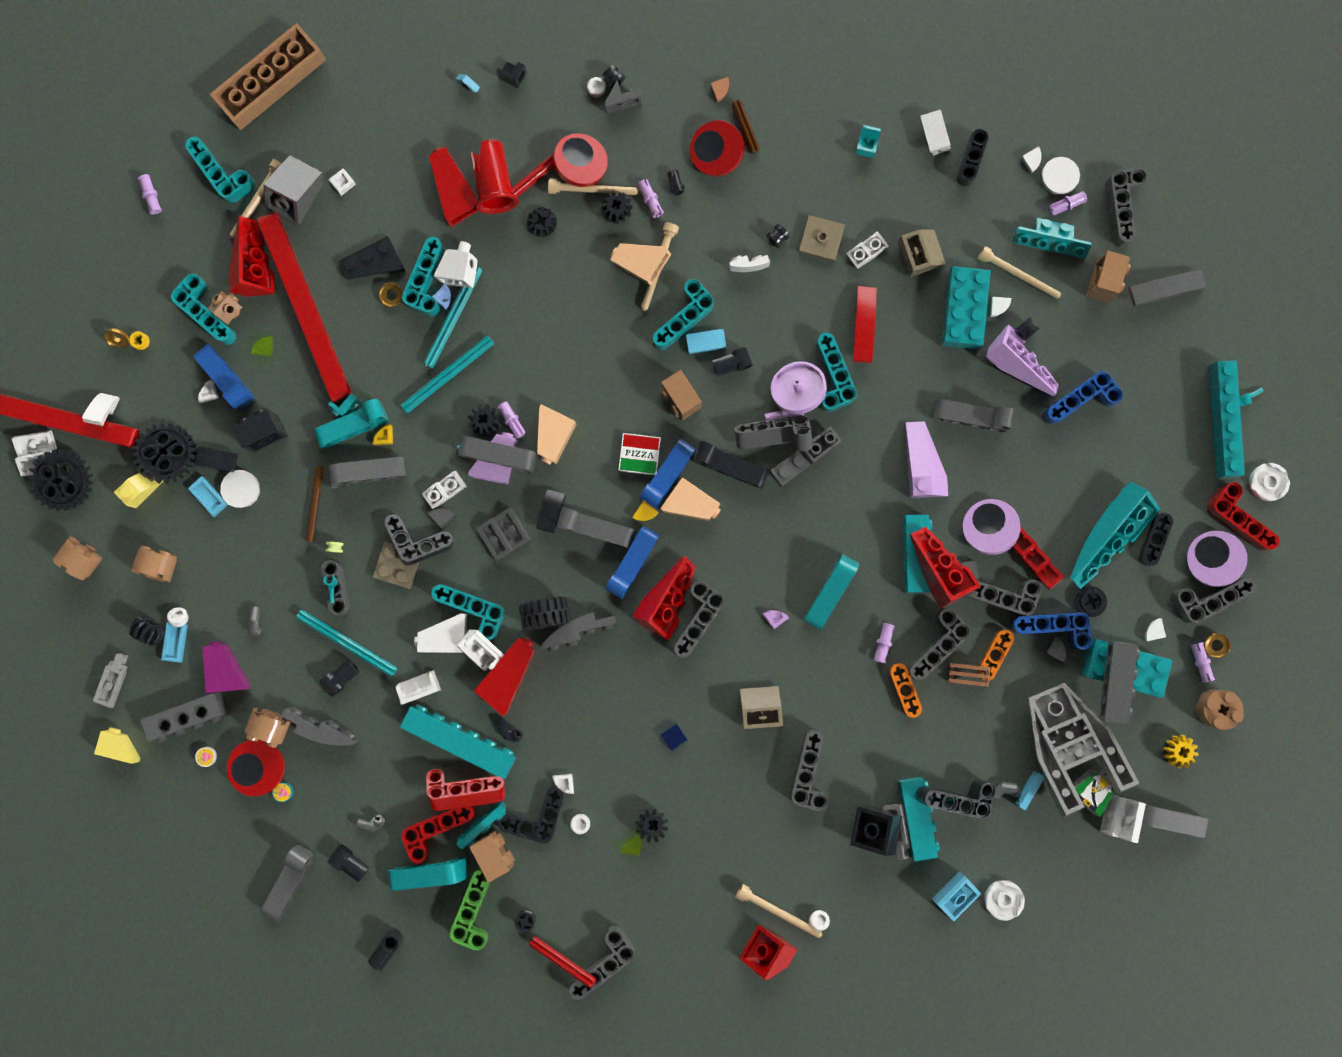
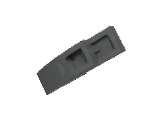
[769,426,842,488]
[542,613,617,652]
[281,707,359,746]

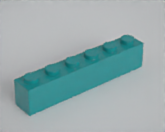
[1209,361,1245,479]
[400,704,517,779]

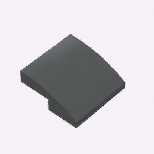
[476,507,531,561]

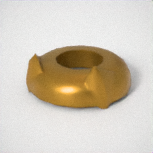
[379,282,404,307]
[104,328,130,348]
[1204,633,1231,658]

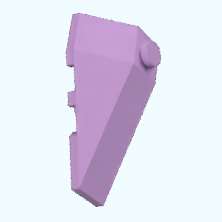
[986,325,1059,396]
[905,421,948,498]

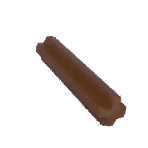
[732,100,760,154]

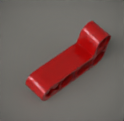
[1207,482,1280,551]
[426,769,506,811]
[401,806,477,864]

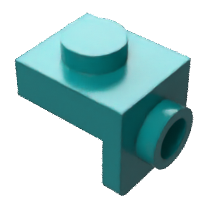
[856,125,881,158]
[328,394,361,418]

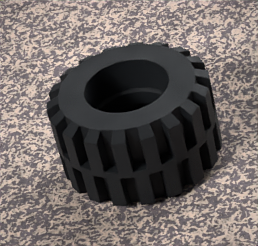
[518,596,571,631]

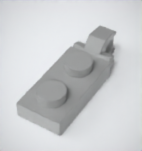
[93,653,128,708]
[883,804,910,860]

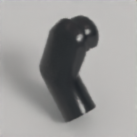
[497,719,523,742]

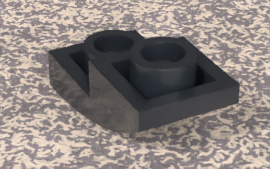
[194,447,238,473]
[536,490,566,534]

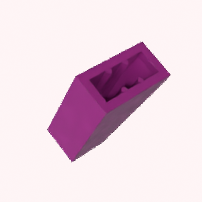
[203,641,251,693]

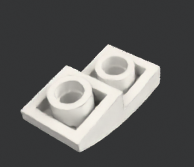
[846,231,889,269]
[729,255,770,272]
[82,393,119,426]
[422,471,467,509]

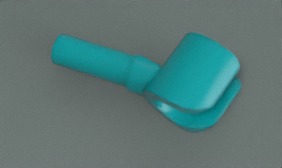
[1239,388,1264,407]
[323,576,338,603]

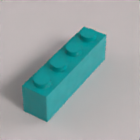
[903,515,932,593]
[898,777,940,861]

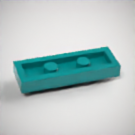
[456,801,506,850]

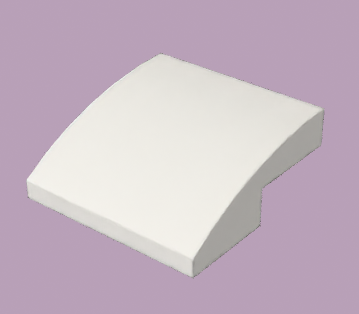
[12,430,59,477]
[1100,795,1146,843]

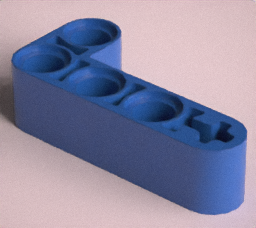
[193,344,255,411]
[1043,371,1123,424]
[639,439,697,510]
[605,525,660,599]
[1010,613,1092,650]

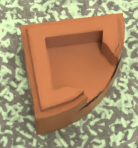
[711,77,729,102]

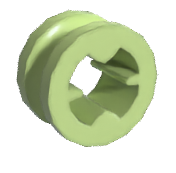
[325,542,344,553]

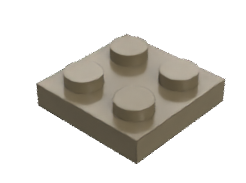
[373,541,419,589]

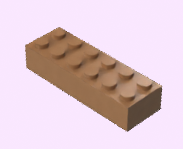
[210,23,326,130]

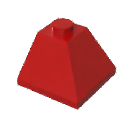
[739,924,798,981]

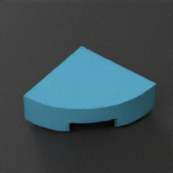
[455,74,480,92]

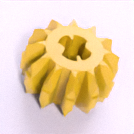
[1162,735,1199,768]

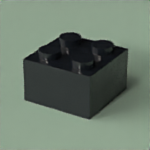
[232,409,288,453]
[850,805,903,856]

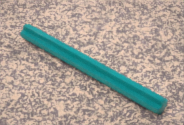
[424,266,482,368]
[401,336,494,413]
[296,610,397,676]

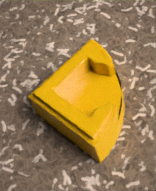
[373,425,393,445]
[632,502,659,521]

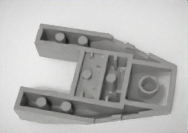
[1028,683,1139,818]

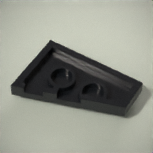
[338,236,406,279]

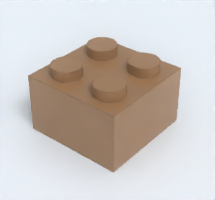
[1086,251,1131,303]
[660,370,702,421]
[470,830,515,883]

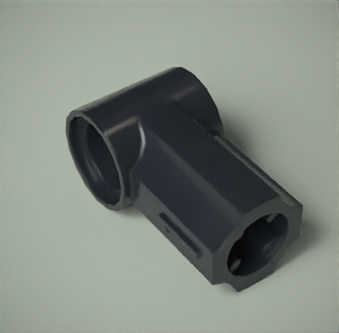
[712,347,753,377]
[319,659,360,697]
[327,844,369,882]
[368,930,403,971]

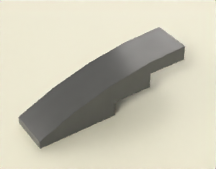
[1128,269,1206,306]

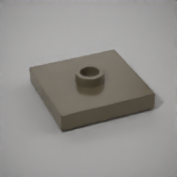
[799,215,845,262]

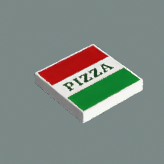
[618,433,661,476]

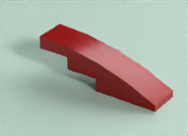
[853,286,877,363]
[1011,527,1065,591]

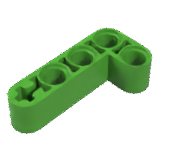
[450,867,490,951]

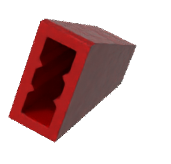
[429,146,478,227]
[474,637,536,716]

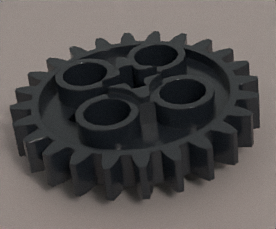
[132,423,197,484]
[27,449,94,511]

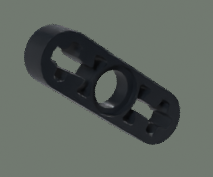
[1139,513,1173,566]

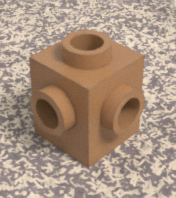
[208,291,242,324]

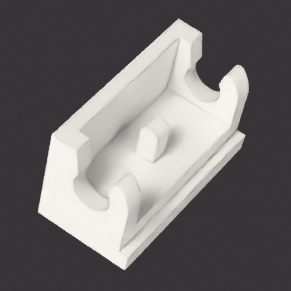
[920,109,951,155]
[457,630,504,671]
[396,670,441,705]

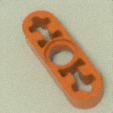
[976,630,1014,681]
[889,663,922,718]

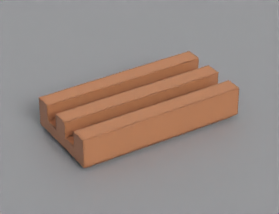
[948,663,990,687]

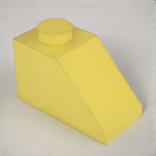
[114,472,163,508]
[94,728,140,764]

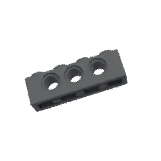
[140,692,228,744]

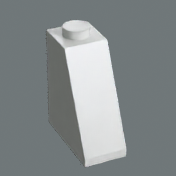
[414,614,468,653]

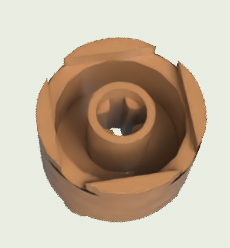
[52,536,102,580]
[131,546,177,583]
[1195,689,1244,730]
[244,708,291,748]

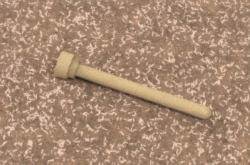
[230,159,281,239]
[548,179,639,195]
[641,222,679,311]
[977,246,1061,299]
[735,884,822,938]

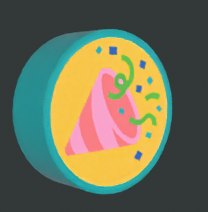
[272,782,294,802]

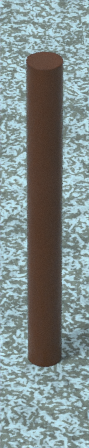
[306,466,324,542]

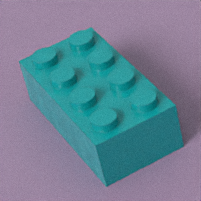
[941,266,991,350]
[1080,639,1173,698]

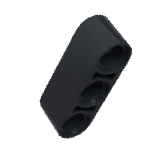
[957,129,988,186]

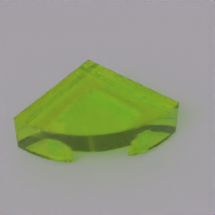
[251,336,274,356]
[621,835,643,856]

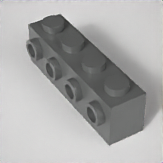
[1099,640,1140,724]

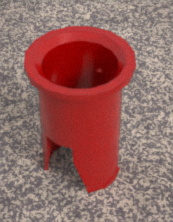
[471,140,519,214]

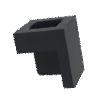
[496,62,527,88]

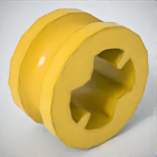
[129,331,150,350]

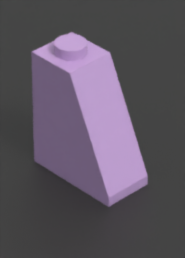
[468,432,517,485]

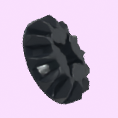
[527,206,557,237]
[1075,586,1107,617]

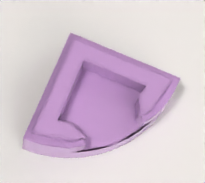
[762,610,789,629]

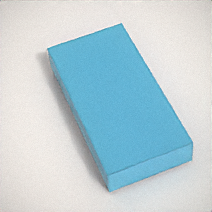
[686,329,726,354]
[188,476,228,517]
[161,622,188,662]
[1015,771,1044,810]

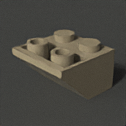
[898,230,946,277]
[740,686,783,729]

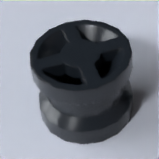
[602,65,625,89]
[766,224,790,248]
[1015,317,1040,341]
[515,909,536,932]

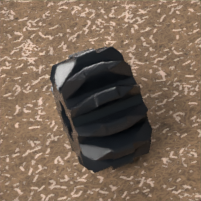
[601,191,633,224]
[468,404,500,437]
[129,617,165,646]
[635,809,669,843]

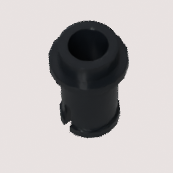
[667,169,685,196]

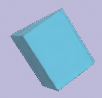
[932,872,981,921]

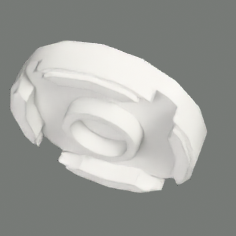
[1041,157,1080,195]
[1249,463,1290,501]
[220,470,260,508]
[984,880,1025,921]

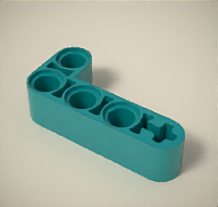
[185,137,255,203]
[402,237,444,317]
[171,274,236,345]
[653,279,714,350]
[816,333,857,412]
[313,399,389,449]
[803,554,859,630]
[431,584,505,640]
[387,857,469,891]

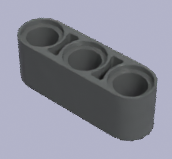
[321,560,350,616]

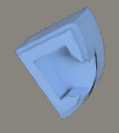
[432,283,452,310]

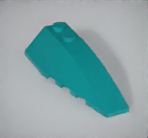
[1070,481,1161,589]

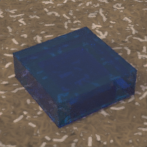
[661,723,688,751]

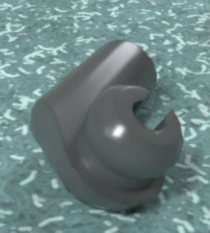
[247,607,262,636]
[995,782,1021,800]
[356,814,385,833]

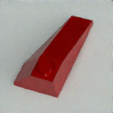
[229,216,275,297]
[909,527,981,609]
[632,556,696,641]

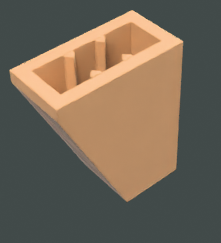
[610,243,671,286]
[537,405,577,465]
[660,477,721,521]

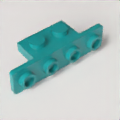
[1012,218,1092,259]

